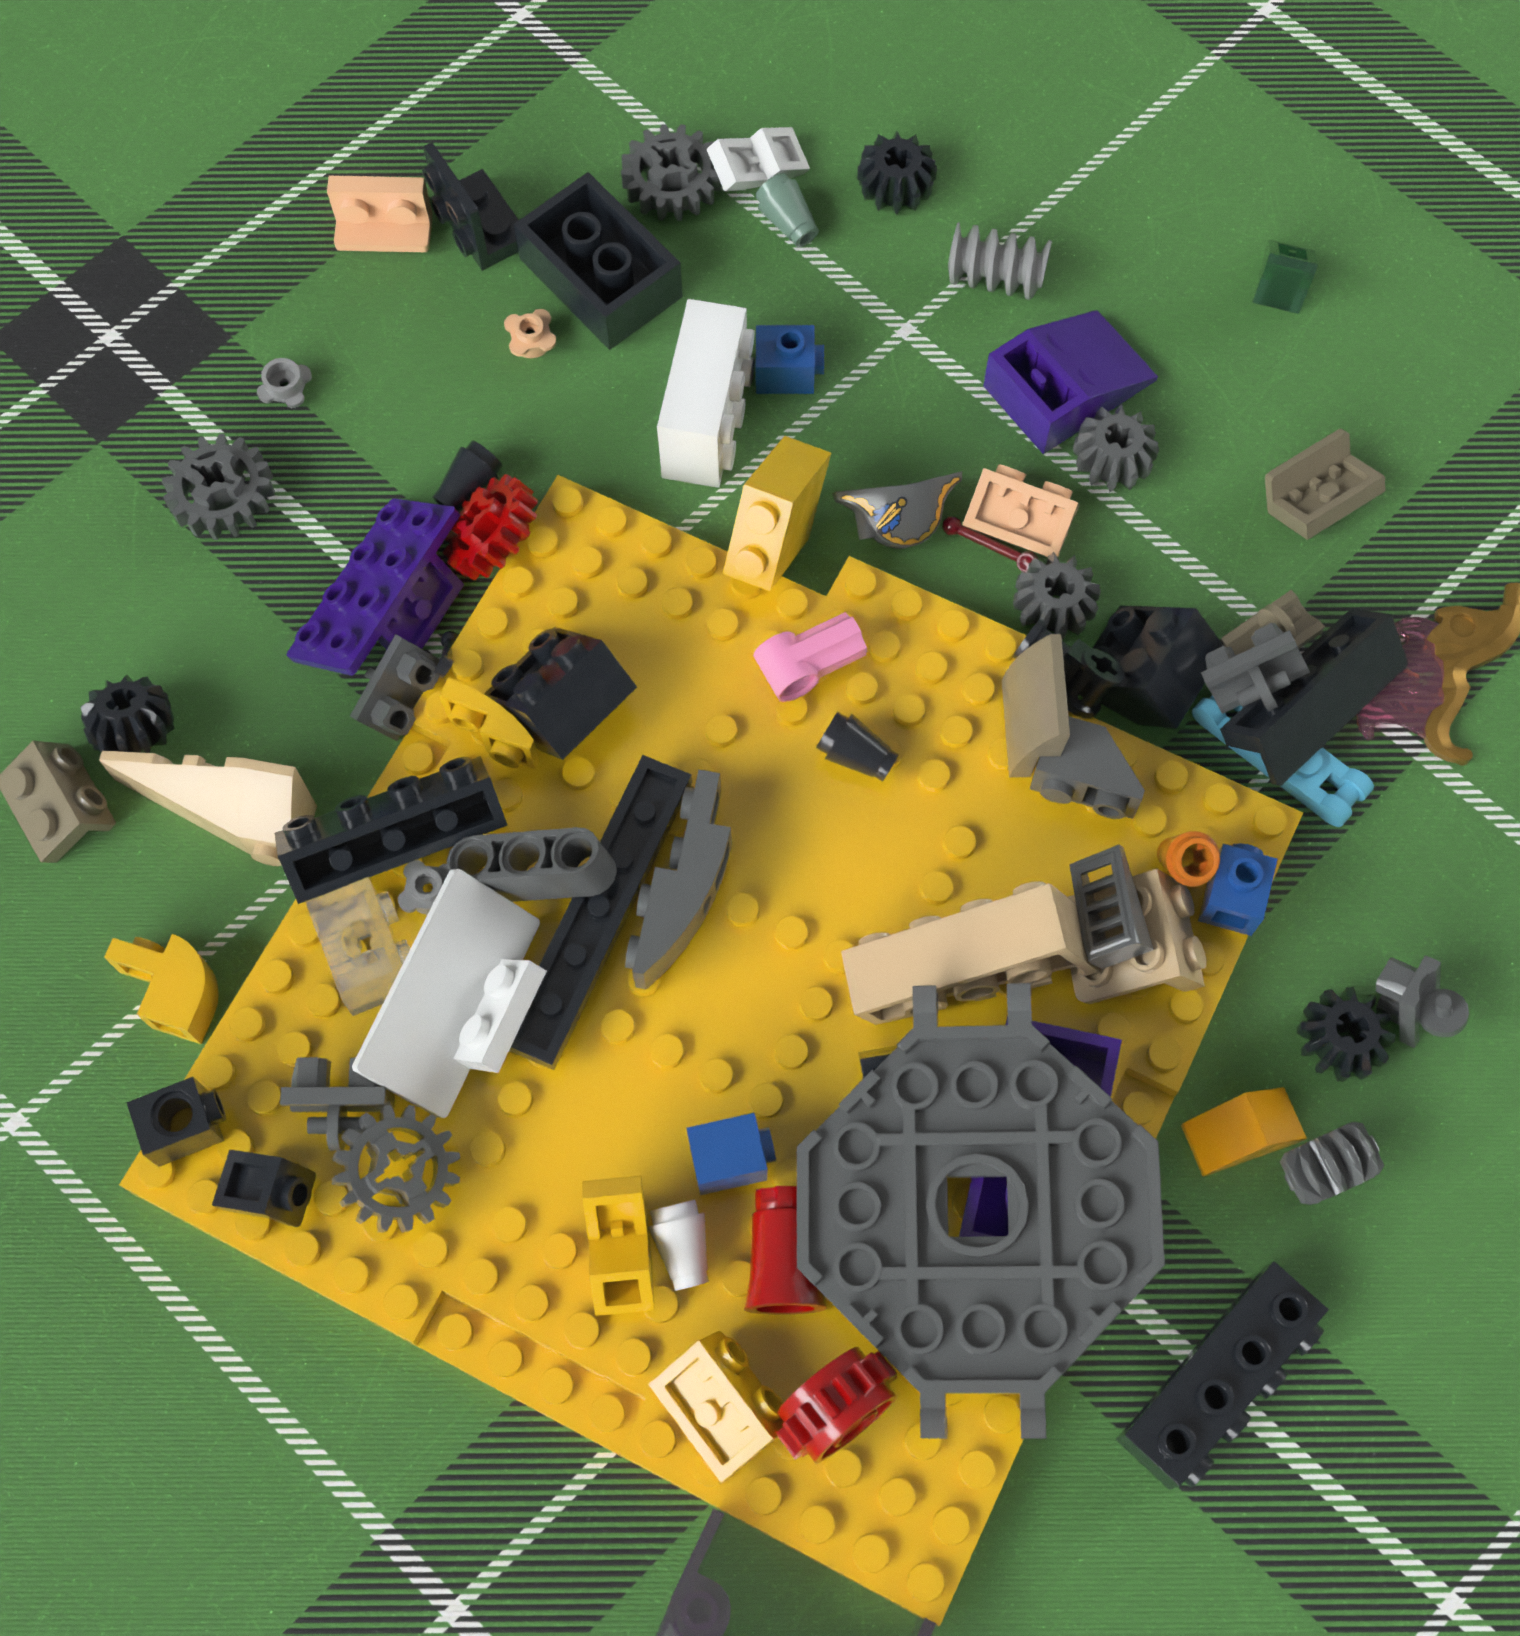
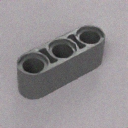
[447,827,617,902]

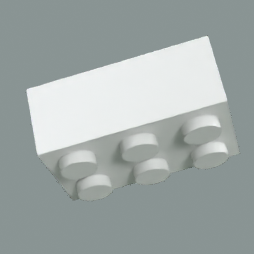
[657,299,755,488]

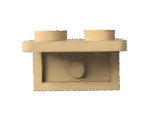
[1068,869,1206,1004]

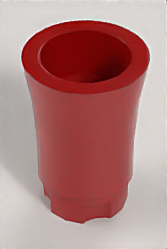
[744,1186,827,1315]

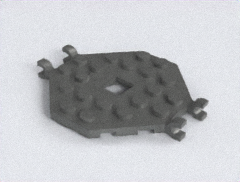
[797,983,1165,1439]

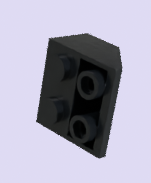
[1088,605,1224,729]
[484,627,637,760]

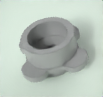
[257,358,312,408]
[398,860,449,915]

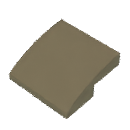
[1002,634,1070,777]

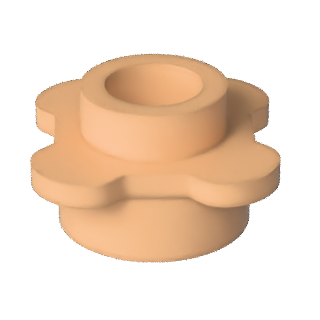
[504,309,556,358]

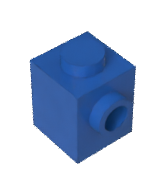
[756,325,824,394]
[1198,843,1277,936]
[686,1113,776,1195]

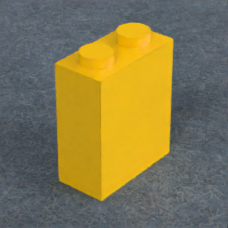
[723,435,831,591]

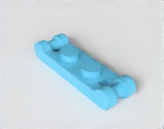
[1192,695,1374,827]

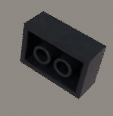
[513,172,683,350]

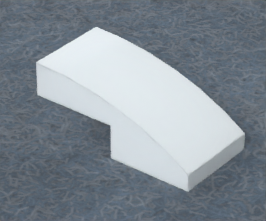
[707,127,810,192]

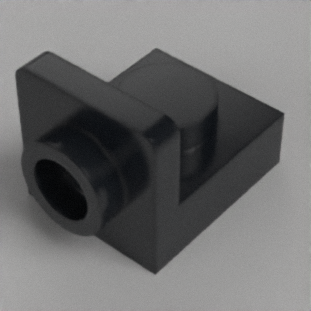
[212,1149,316,1227]

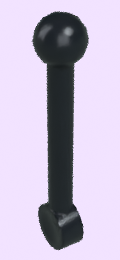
[433,631,459,678]

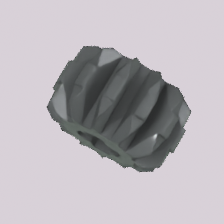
[1073,404,1159,492]
[1013,552,1101,639]
[1280,1122,1384,1205]

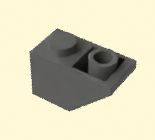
[1030,717,1145,819]

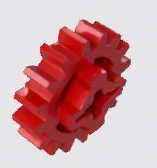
[443,474,538,580]

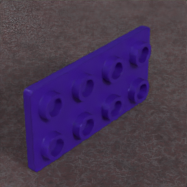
[286,498,464,676]

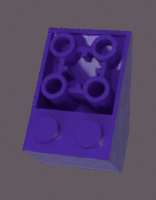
[983,310,1158,455]

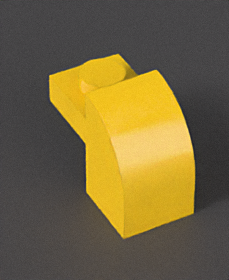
[104,934,219,1044]
[582,1175,654,1316]

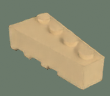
[841,881,1100,1025]

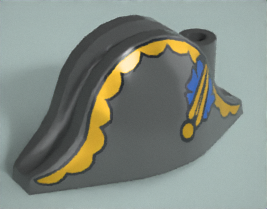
[832,471,962,549]

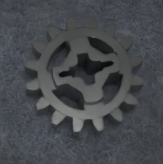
[621,124,722,221]
[162,434,275,540]
[332,1105,460,1233]

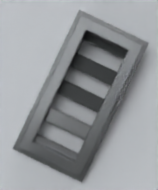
[1069,845,1154,969]

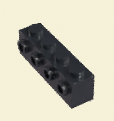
[274,756,508,904]
[1115,1261,1329,1490]

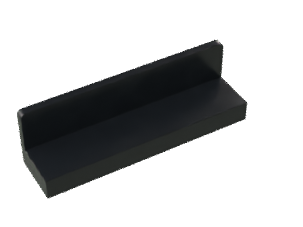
[1220,608,1408,786]

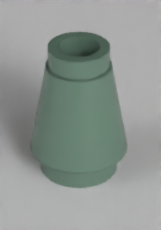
[756,173,819,247]

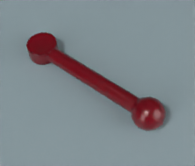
[942,516,1038,572]

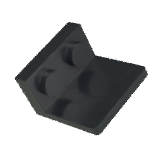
[422,142,519,271]

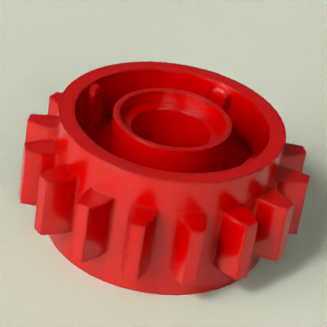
[776,1347,897,1464]

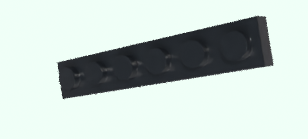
[509,755,692,1070]

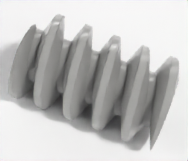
[948,221,1052,300]

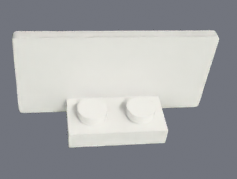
[352,869,547,1118]

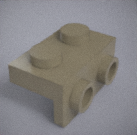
[1265,428,1385,540]
[0,740,116,863]

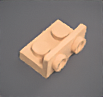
[327,176,433,252]
[962,464,1079,557]

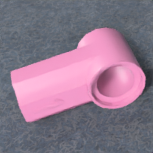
[753,612,867,702]

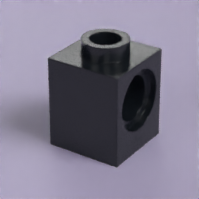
[126,1077,226,1167]

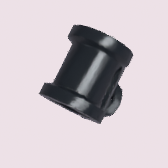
[1013,619,1125,719]

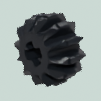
[857,131,937,215]
[80,675,175,753]
[1297,986,1396,1082]

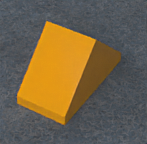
[1181,1087,1307,1177]

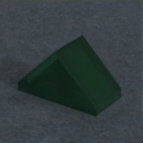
[1252,240,1318,314]

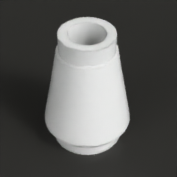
[648,1200,709,1291]

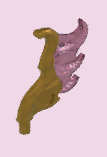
[1357,583,1520,766]

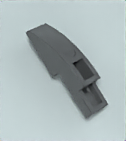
[625,770,732,989]

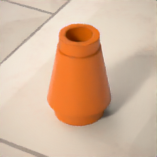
[1157,831,1220,887]

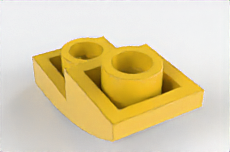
[439,677,540,769]

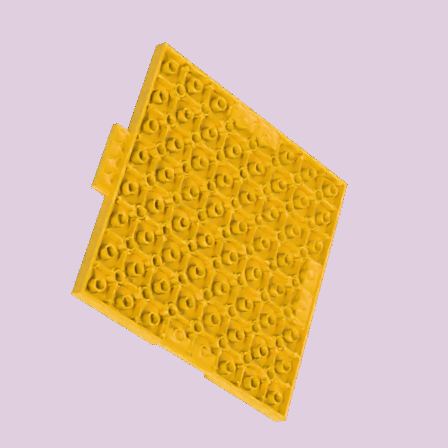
[119,475,1303,1627]

